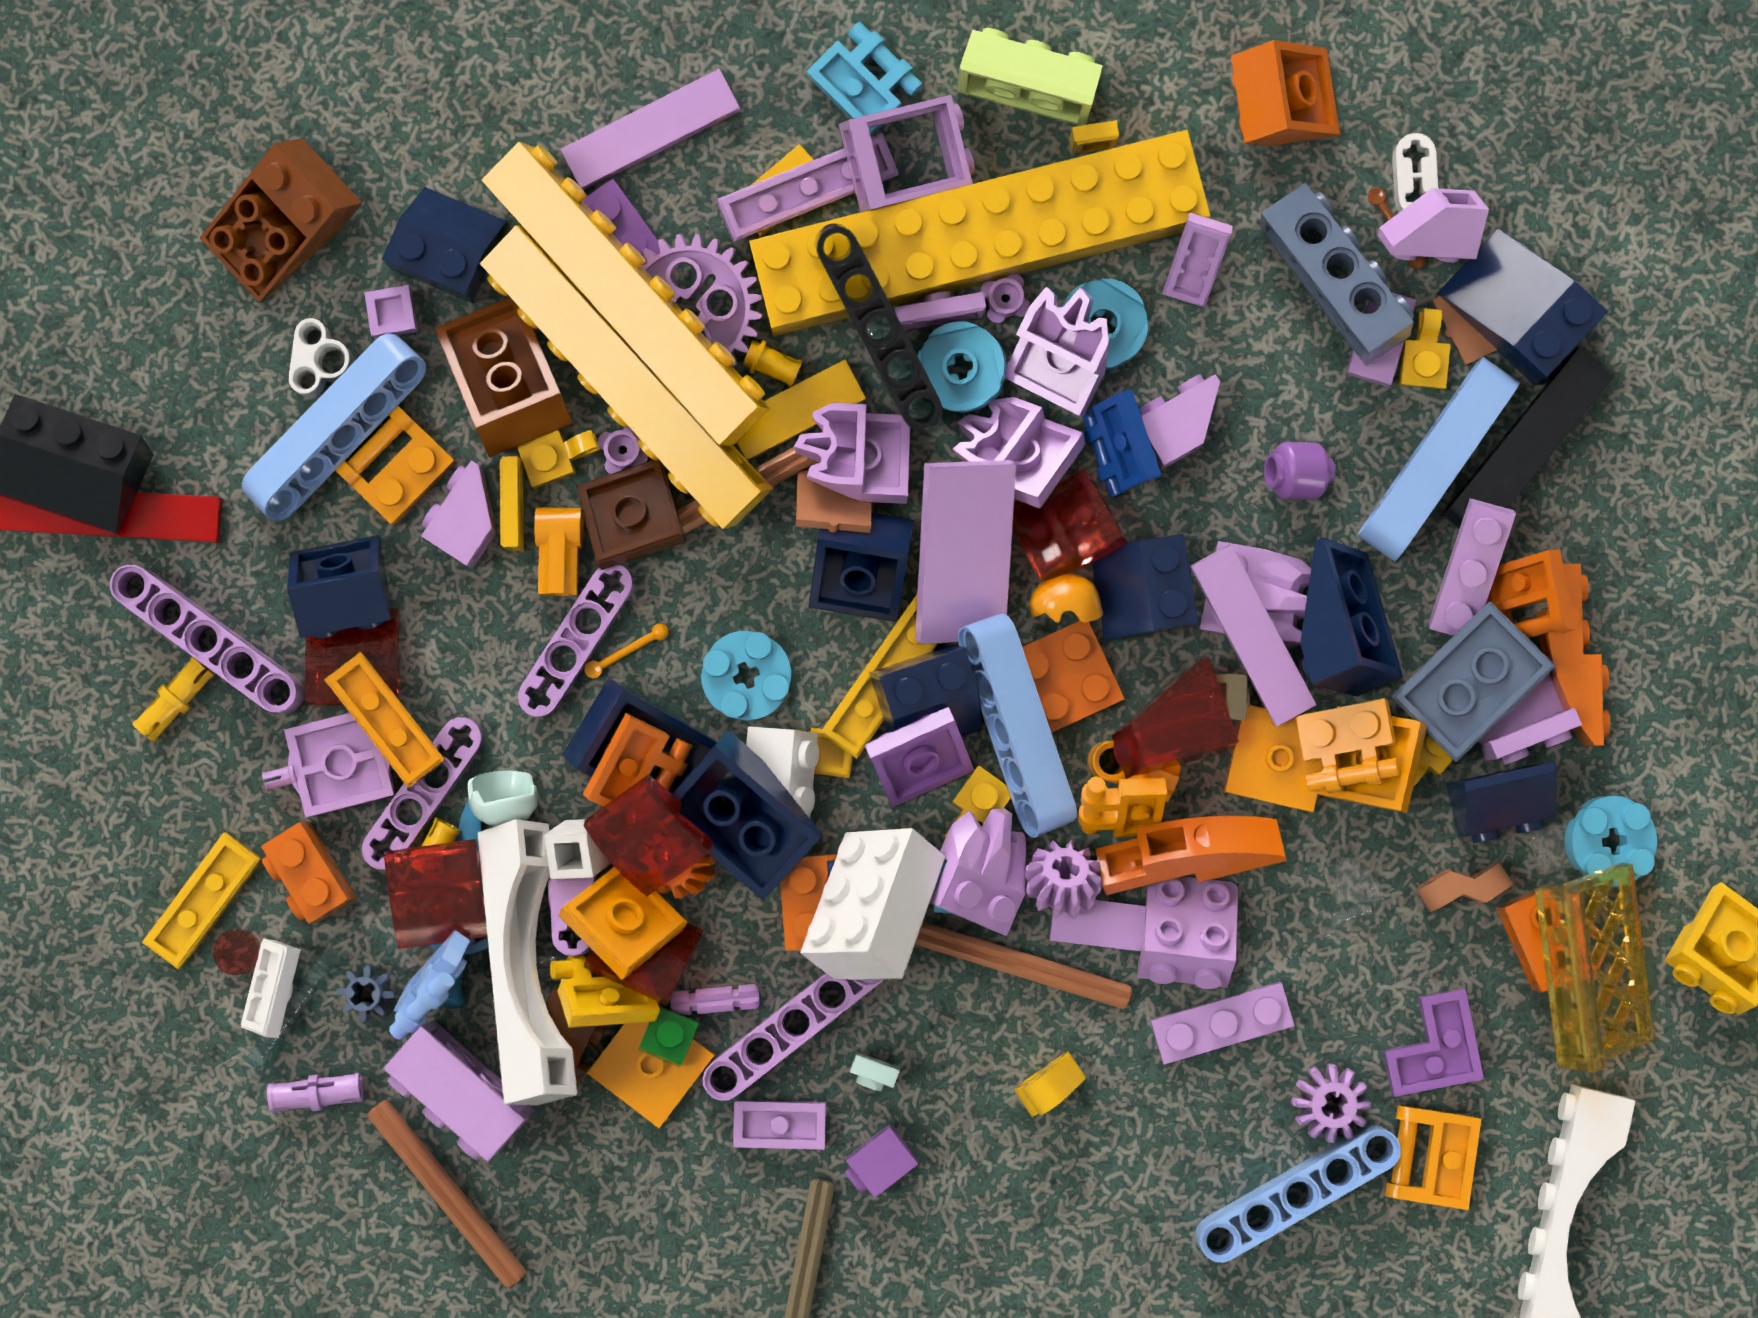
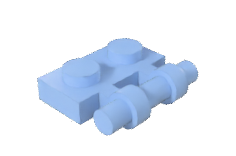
[389,930,470,1040]

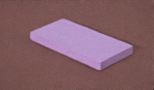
[915,460,1016,644]

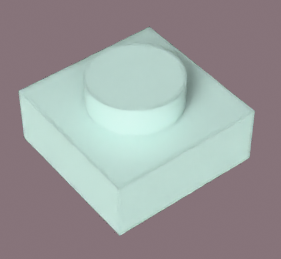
[850,1052,900,1092]

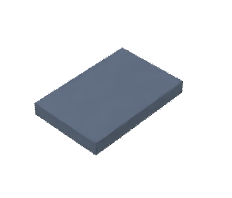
[1391,601,1555,762]

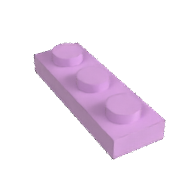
[1428,498,1516,636]
[1150,981,1295,1065]

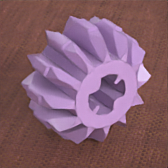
[1025,840,1103,919]
[1291,1064,1371,1143]

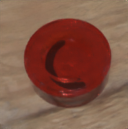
[213,929,260,975]

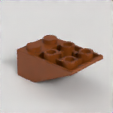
[200,138,362,303]

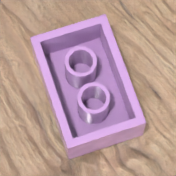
[383,1020,536,1162]

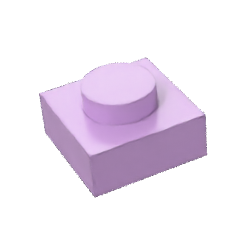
[364,285,418,340]

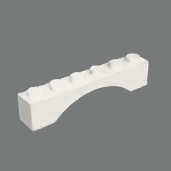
[478,819,577,1105]
[1513,1084,1635,1318]

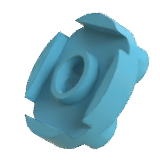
[1062,278,1148,370]
[917,321,1007,413]
[701,630,792,721]
[1564,796,1657,887]

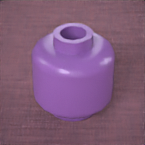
[1264,442,1335,500]

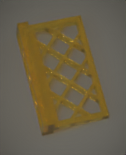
[1535,862,1655,1073]

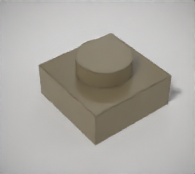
[1207,674,1250,721]

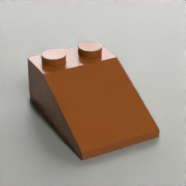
[435,297,572,458]

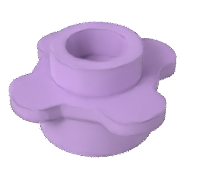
[981,274,1030,324]
[598,426,648,474]

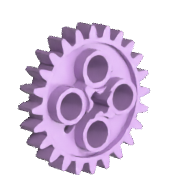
[642,234,764,366]

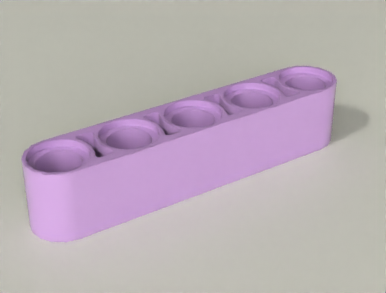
[110,565,305,714]
[703,973,884,1101]

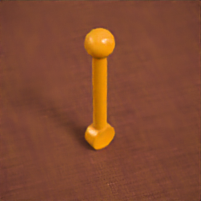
[584,623,669,679]

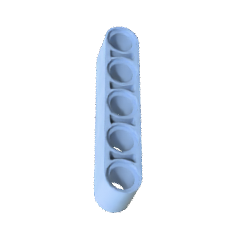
[242,333,426,521]
[1357,357,1520,562]
[958,613,1077,838]
[1195,1125,1401,1263]

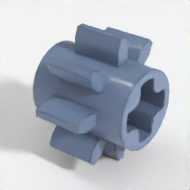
[336,964,397,1022]

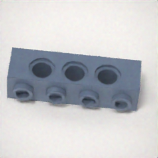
[1260,182,1414,366]

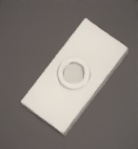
[241,938,301,1039]

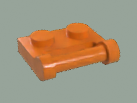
[1486,549,1580,638]

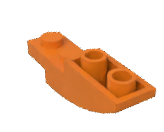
[1536,564,1610,747]
[1095,816,1287,895]

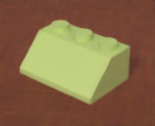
[957,28,1103,126]

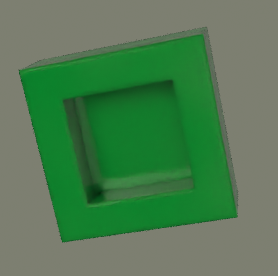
[638,1006,699,1068]

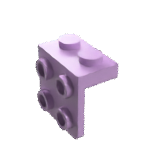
[1478,673,1582,765]
[1137,876,1238,989]

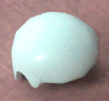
[467,771,538,827]

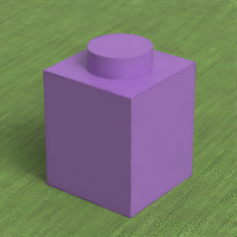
[845,1123,918,1198]

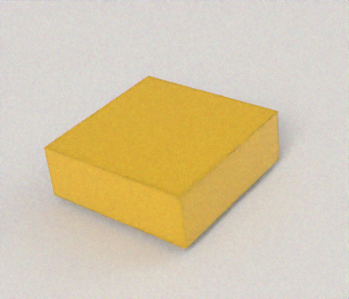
[1069,120,1119,154]
[810,728,853,778]

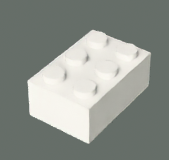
[800,828,946,980]

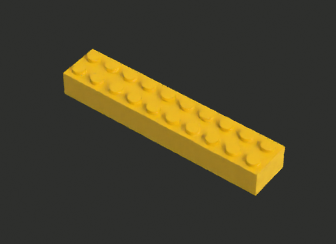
[749,129,1210,337]

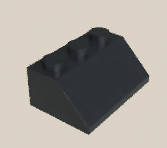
[0,394,153,535]

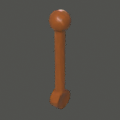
[1368,187,1426,269]

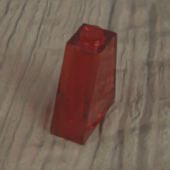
[1112,657,1239,779]

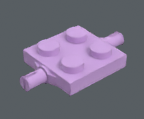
[262,713,396,818]

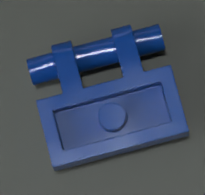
[1082,390,1162,498]

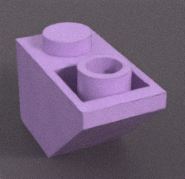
[1378,188,1489,262]
[1139,374,1220,471]
[421,460,497,569]

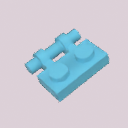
[806,22,923,136]

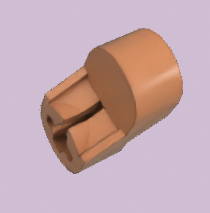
[1416,861,1513,912]

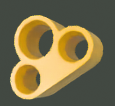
[1014,1051,1087,1117]

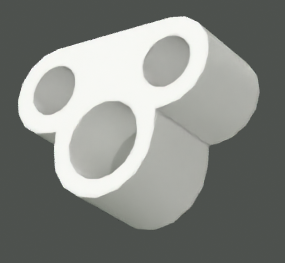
[289,318,354,398]

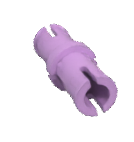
[267,1073,364,1113]

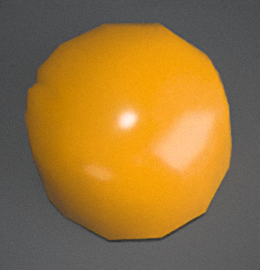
[1029,573,1103,623]

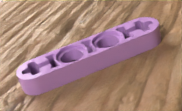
[518,564,634,717]
[362,717,484,869]

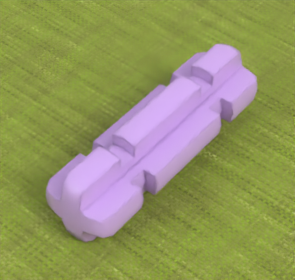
[670,984,760,1016]

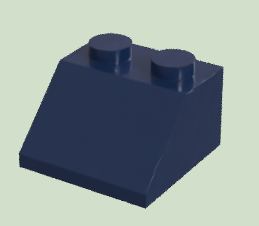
[382,187,508,304]
[808,513,914,622]
[1090,533,1199,641]
[287,535,391,638]
[869,644,982,737]
[1446,762,1556,843]

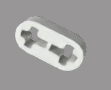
[1392,133,1438,213]

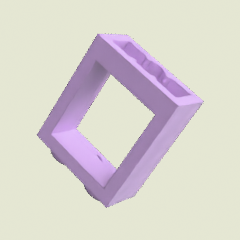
[839,95,975,212]

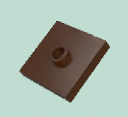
[576,459,687,570]

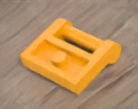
[335,406,456,526]
[1384,1105,1481,1210]

